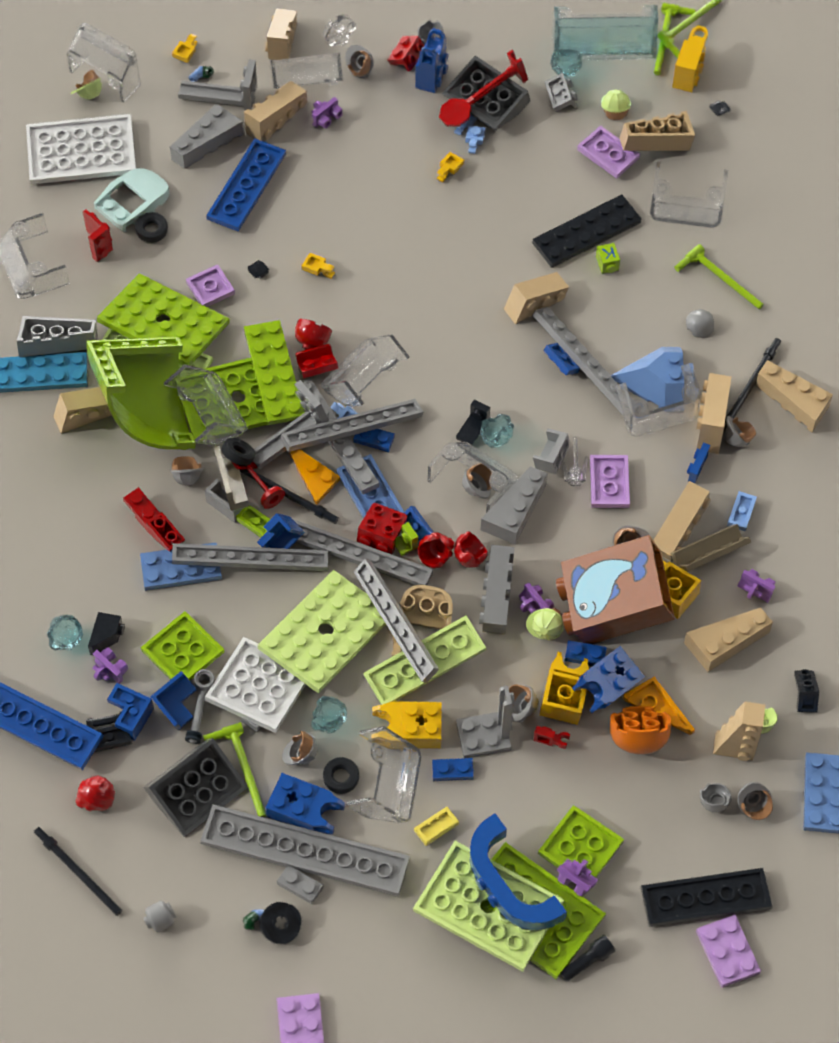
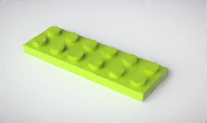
[244,320,304,425]

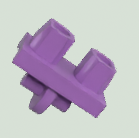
[312,97,343,129]
[737,569,776,603]
[519,583,554,613]
[92,647,128,684]
[557,859,598,896]

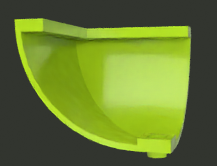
[87,337,196,450]

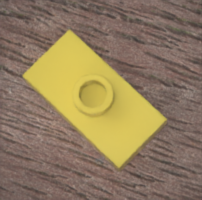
[414,807,459,846]

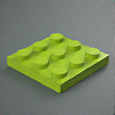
[140,611,225,681]
[538,805,624,878]

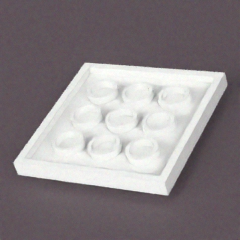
[205,637,306,733]

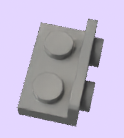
[545,73,578,112]

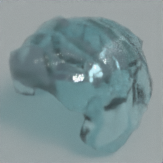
[550,49,582,77]
[480,413,514,448]
[47,614,83,651]
[311,696,347,734]

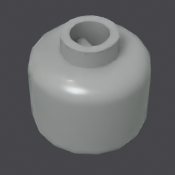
[143,901,176,932]

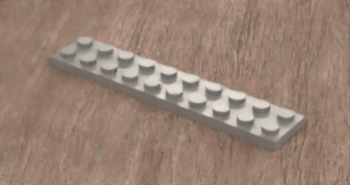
[200,804,410,897]

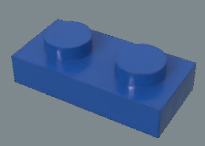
[543,343,581,375]
[353,429,395,453]
[687,442,710,483]
[404,506,433,546]
[565,640,607,666]
[432,758,474,781]

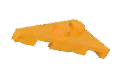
[288,449,340,505]
[623,676,695,735]

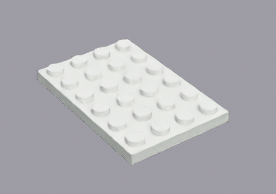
[26,114,136,184]

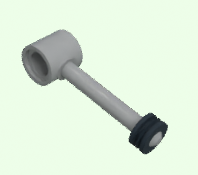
[185,669,215,744]

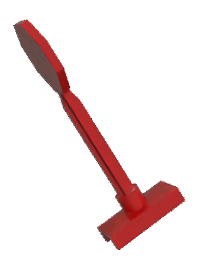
[439,50,529,127]

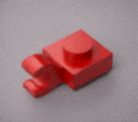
[533,726,570,749]

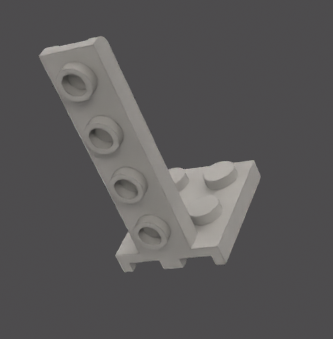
[178,59,258,110]
[253,380,329,469]
[456,685,515,758]

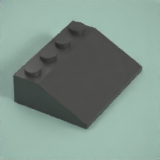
[442,55,530,131]
[144,738,248,837]

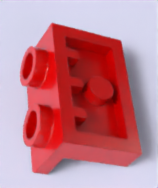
[295,344,339,379]

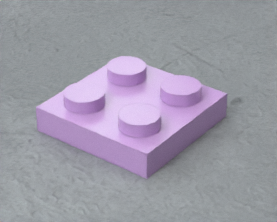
[186,264,235,307]

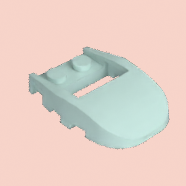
[94,168,170,232]

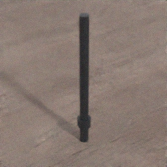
[725,338,781,423]
[240,469,339,524]
[34,827,122,916]

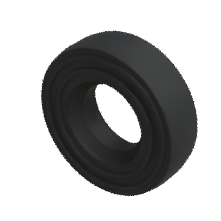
[135,212,168,243]
[222,437,256,466]
[323,757,359,794]

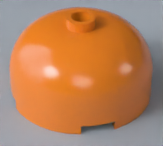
[610,706,671,754]

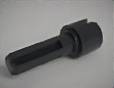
[561,935,616,981]

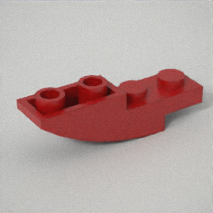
[123,487,185,552]

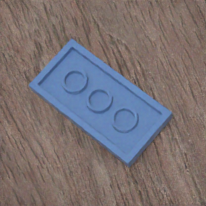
[337,454,404,518]
[140,542,222,591]
[803,752,839,834]

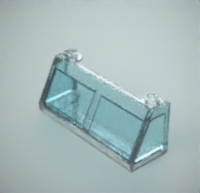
[552,5,658,60]

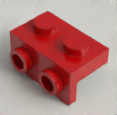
[387,36,425,71]

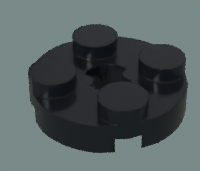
[259,902,302,944]

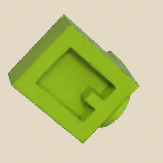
[395,522,418,556]

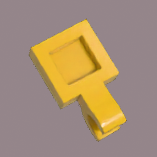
[172,34,198,63]
[437,152,464,182]
[301,253,335,279]

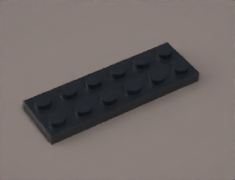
[532,194,642,268]
[641,868,772,927]

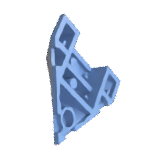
[610,347,684,411]

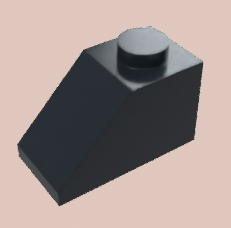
[88,612,125,656]

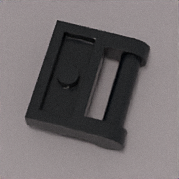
[86,711,132,752]

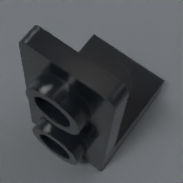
[456,399,491,446]
[794,669,819,712]

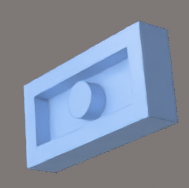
[727,491,757,531]

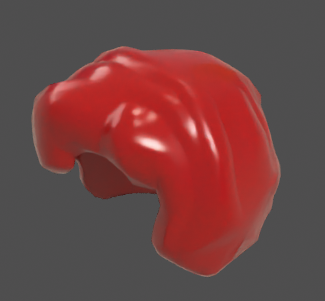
[454,531,488,568]
[418,532,454,569]
[75,775,115,812]

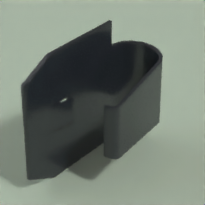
[710,101,730,116]
[248,260,270,278]

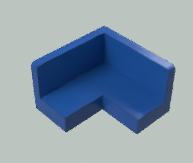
[257,513,305,549]
[150,671,197,730]
[107,683,154,741]

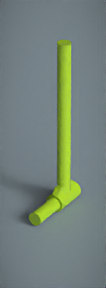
[656,0,722,59]
[654,3,696,75]
[674,244,764,309]
[203,722,267,818]

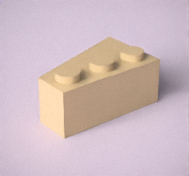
[265,9,297,61]
[504,272,569,324]
[53,387,112,434]

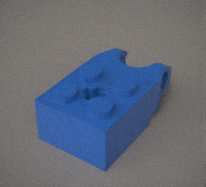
[415,28,449,94]
[572,646,645,713]
[265,773,345,835]

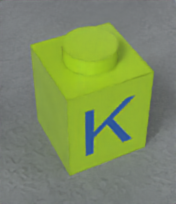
[596,243,620,274]

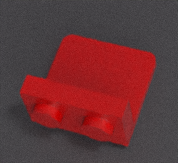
[82,209,113,262]
[356,503,407,555]

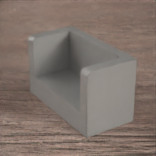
[533,429,571,474]
[205,478,243,523]

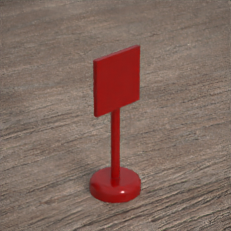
[232,450,285,509]

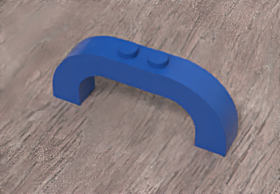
[470,813,567,930]

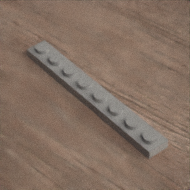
[533,307,639,416]
[302,378,380,495]
[280,399,423,452]
[293,519,433,585]
[172,543,328,571]
[354,558,439,683]

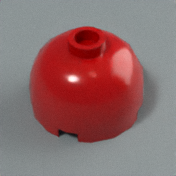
[295,318,332,350]

